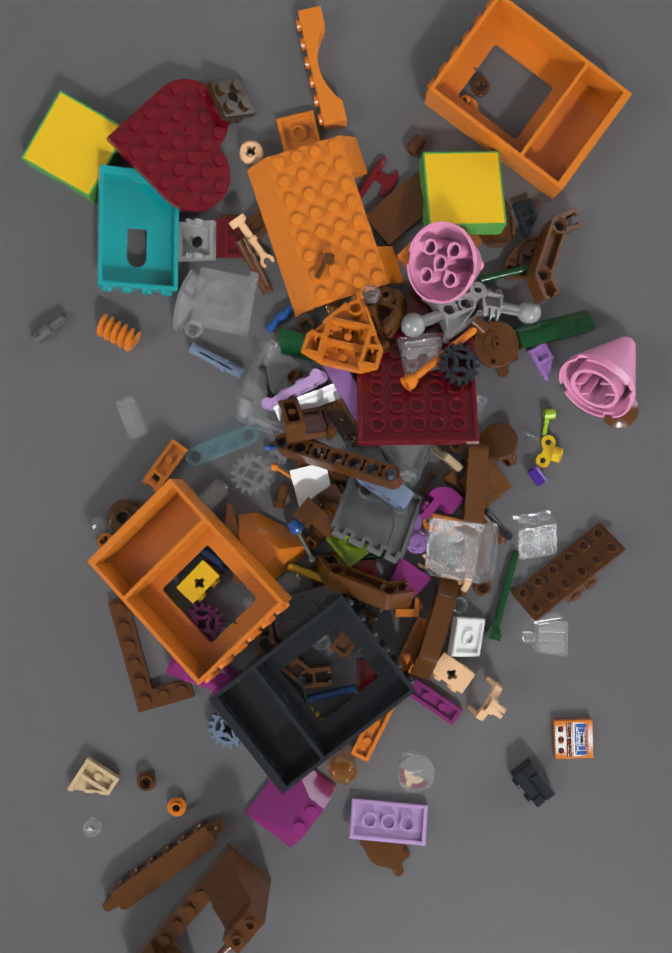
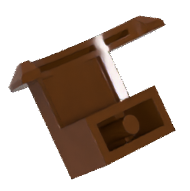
[278,386,337,443]

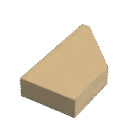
[429,445,463,472]

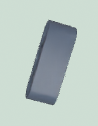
[357,470,414,511]

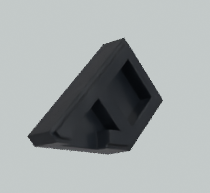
[512,198,538,240]

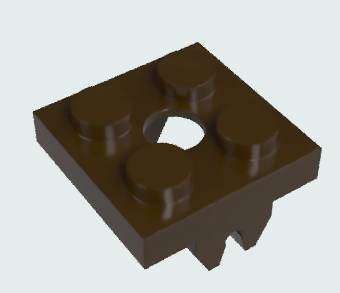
[206,77,256,125]

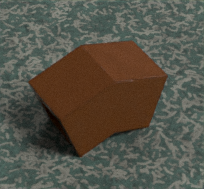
[305,528,326,550]

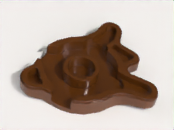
[360,840,410,876]

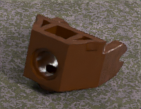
[365,286,407,338]
[293,497,335,538]

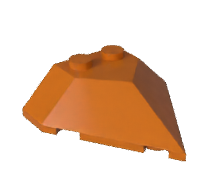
[301,290,383,374]
[239,512,312,590]

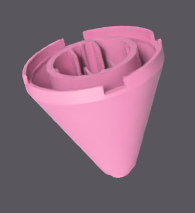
[559,336,636,418]

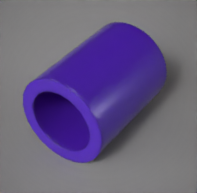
[527,465,548,487]

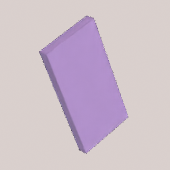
[349,798,428,846]

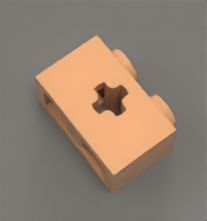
[432,649,475,693]

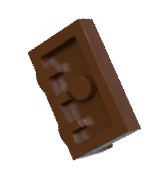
[316,481,346,518]

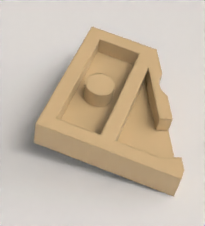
[67,757,121,795]

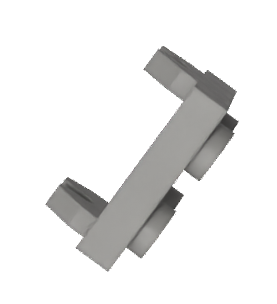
[178,218,216,262]

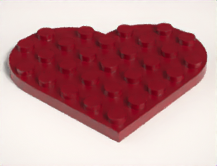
[106,79,231,213]

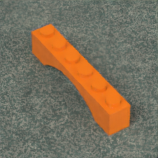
[295,6,347,132]

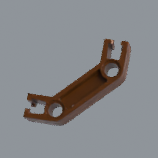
[526,208,584,305]
[315,552,415,610]
[410,576,459,680]
[255,621,332,688]

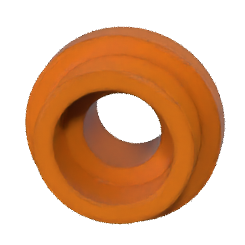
[167,797,187,817]

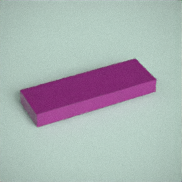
[410,677,463,725]

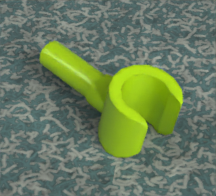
[542,408,556,435]

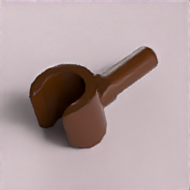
[315,253,335,279]

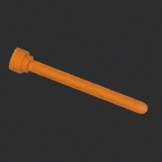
[400,327,477,391]

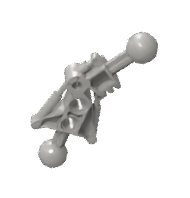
[401,282,541,343]

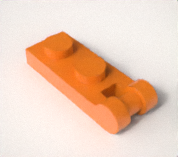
[142,439,189,492]

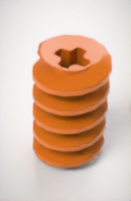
[97,313,141,352]

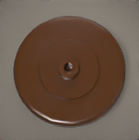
[473,321,519,368]

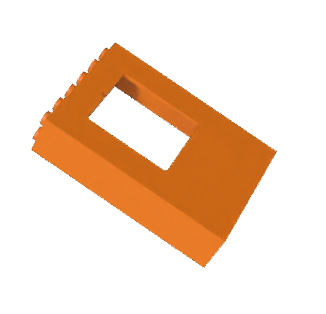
[424,0,632,200]
[87,479,292,685]

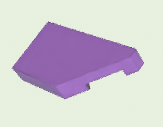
[527,343,554,382]

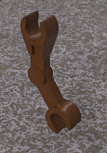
[367,303,391,353]

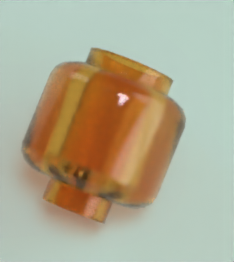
[328,757,358,786]

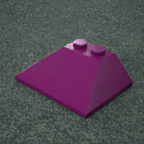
[245,770,336,847]

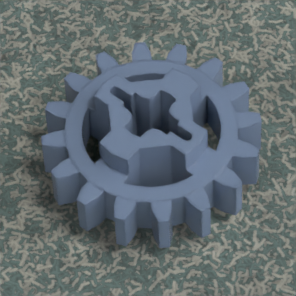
[208,712,240,749]

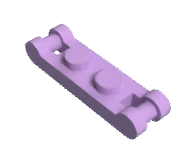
[261,369,328,411]

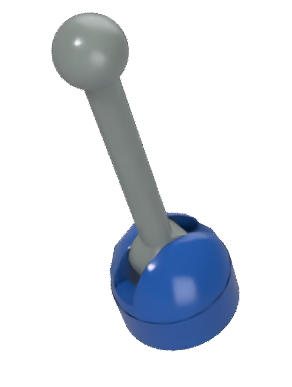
[287,519,316,563]

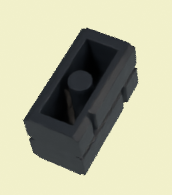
[511,758,555,807]

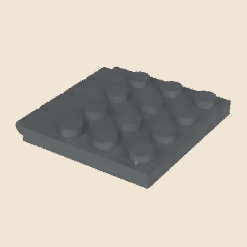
[330,466,424,564]

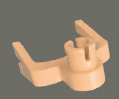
[467,676,506,721]

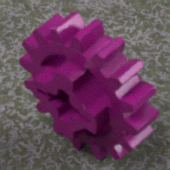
[185,601,224,642]

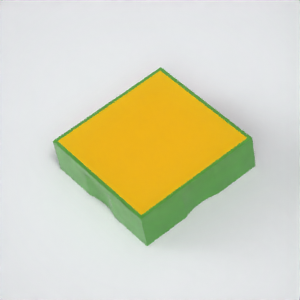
[21,91,122,204]
[419,151,507,235]

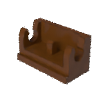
[326,398,358,441]

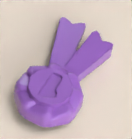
[407,511,429,554]

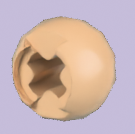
[239,140,264,165]

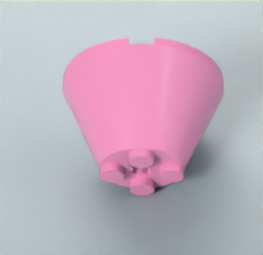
[407,222,484,304]

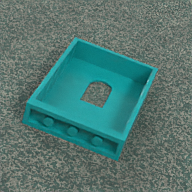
[96,165,179,296]

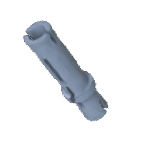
[189,342,245,380]

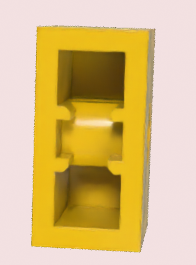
[176,559,222,603]

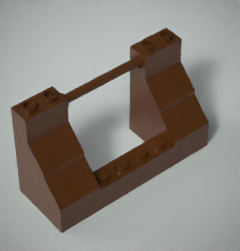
[136,843,271,953]

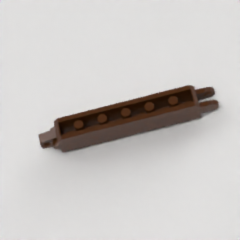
[102,816,226,912]

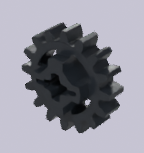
[437,342,481,387]

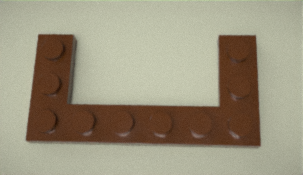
[108,587,195,712]

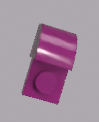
[418,487,464,519]

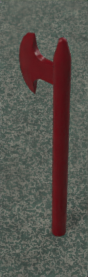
[358,156,399,200]

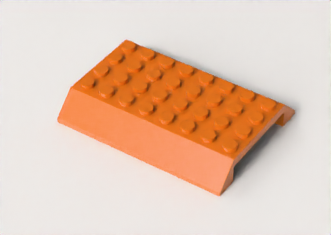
[247,135,404,317]

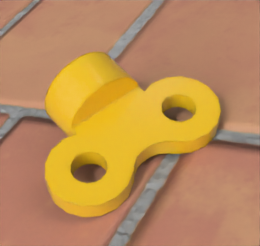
[536,435,564,468]

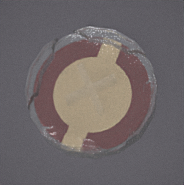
[397,753,435,793]

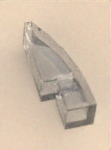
[173,270,206,333]

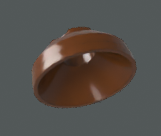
[107,500,140,532]

